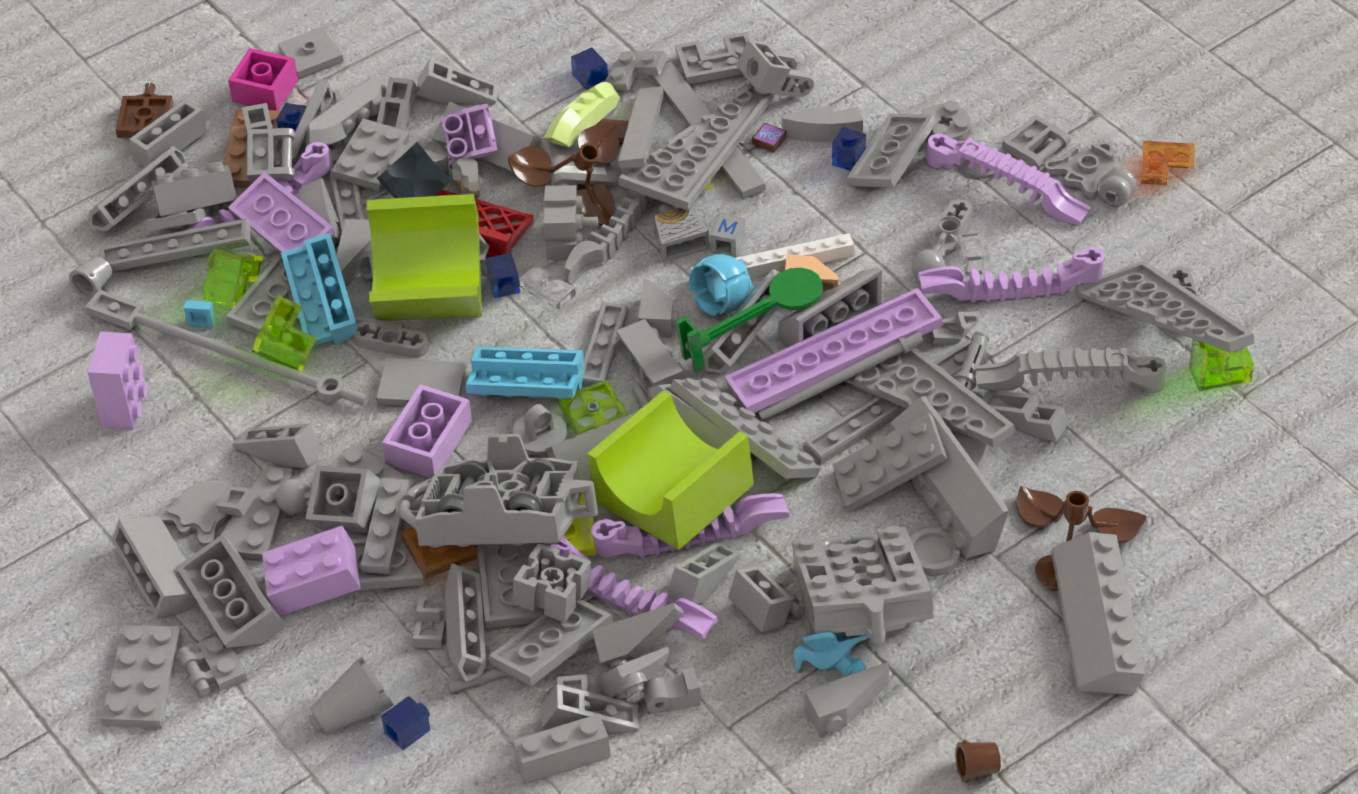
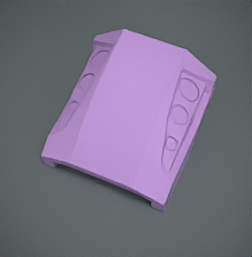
[439,103,498,169]

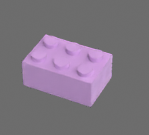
[87,332,148,429]
[382,384,472,478]
[262,526,361,616]

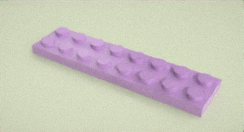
[725,288,944,413]

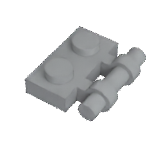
[178,635,247,696]

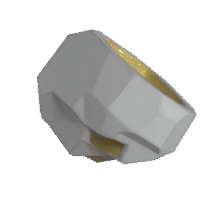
[452,157,480,197]

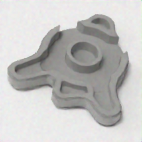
[1043,142,1114,198]
[157,480,233,547]

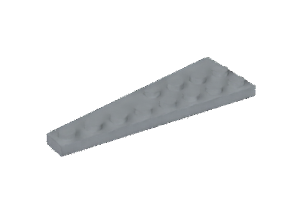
[619,83,775,210]

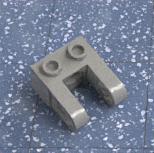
[736,40,814,97]

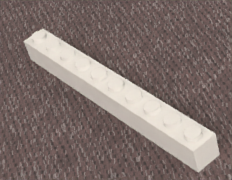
[691,233,854,279]

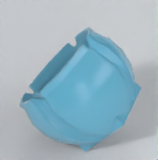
[689,254,754,316]

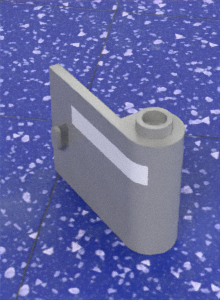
[539,140,622,186]

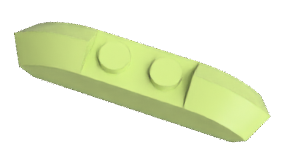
[544,82,620,148]

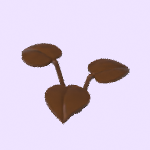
[508,123,619,225]
[1017,485,1146,591]

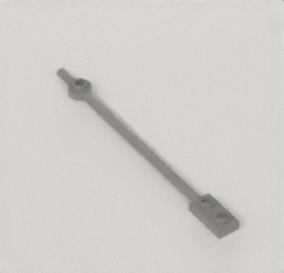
[85,289,369,406]

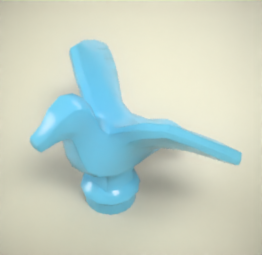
[794,632,869,677]

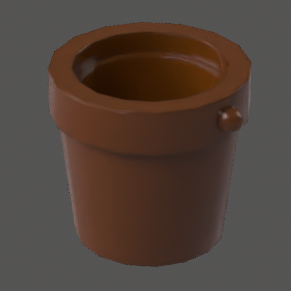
[955,740,1001,782]

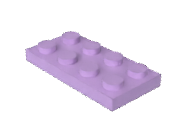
[228,172,336,253]

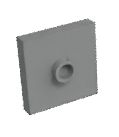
[278,27,344,78]
[146,206,211,231]

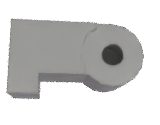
[642,667,701,713]

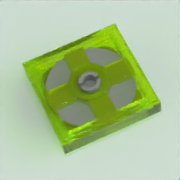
[557,380,628,436]

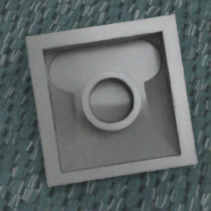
[596,646,670,700]

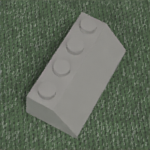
[778,267,882,348]
[176,534,286,648]

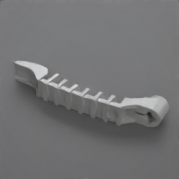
[565,157,653,287]
[975,347,1166,393]

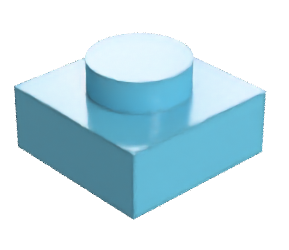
[184,300,216,328]

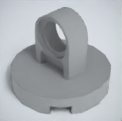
[512,404,567,458]

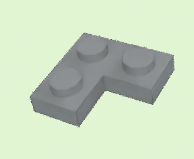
[605,51,668,91]

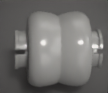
[1099,168,1137,206]

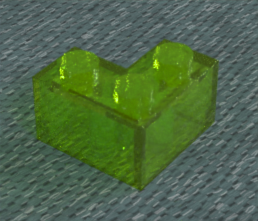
[202,249,263,307]
[252,295,317,372]
[1189,339,1254,391]

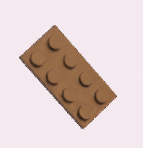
[223,110,286,188]

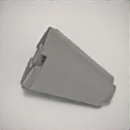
[308,657,394,733]

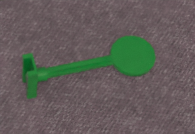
[676,267,823,374]

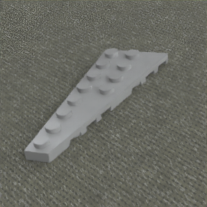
[1075,261,1255,352]
[845,347,1016,447]

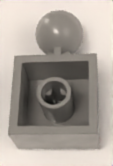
[275,465,381,533]

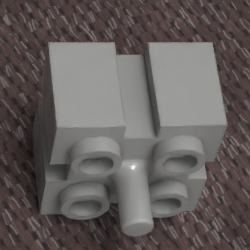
[543,185,598,260]
[513,543,591,623]

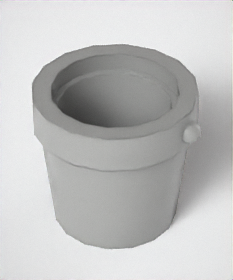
[69,256,113,299]

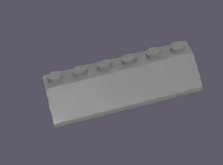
[887,396,1009,558]
[1051,532,1145,695]

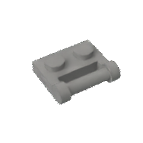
[1002,115,1071,170]
[247,128,295,181]

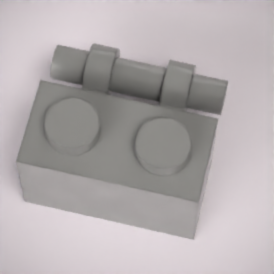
[728,565,804,632]

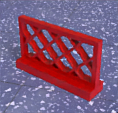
[435,190,534,262]

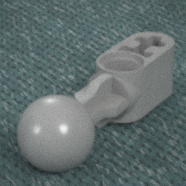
[911,199,972,279]

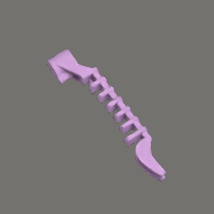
[187,142,330,230]
[591,493,789,559]

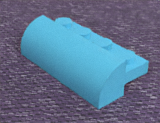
[281,233,357,348]
[466,346,584,399]

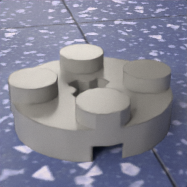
[921,101,971,141]

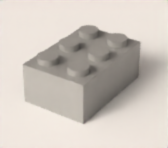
[151,162,237,217]

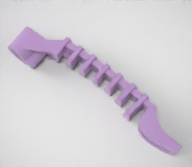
[925,134,1091,226]
[918,247,1105,303]
[547,535,718,640]

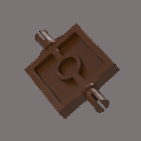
[115,83,174,138]

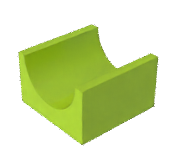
[366,194,482,321]
[587,390,754,550]

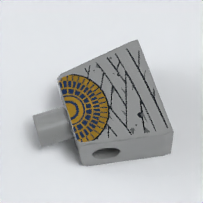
[654,203,710,262]

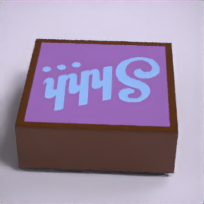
[752,123,787,153]

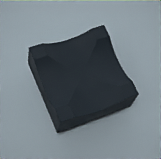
[377,142,452,198]

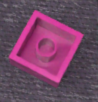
[228,48,298,111]

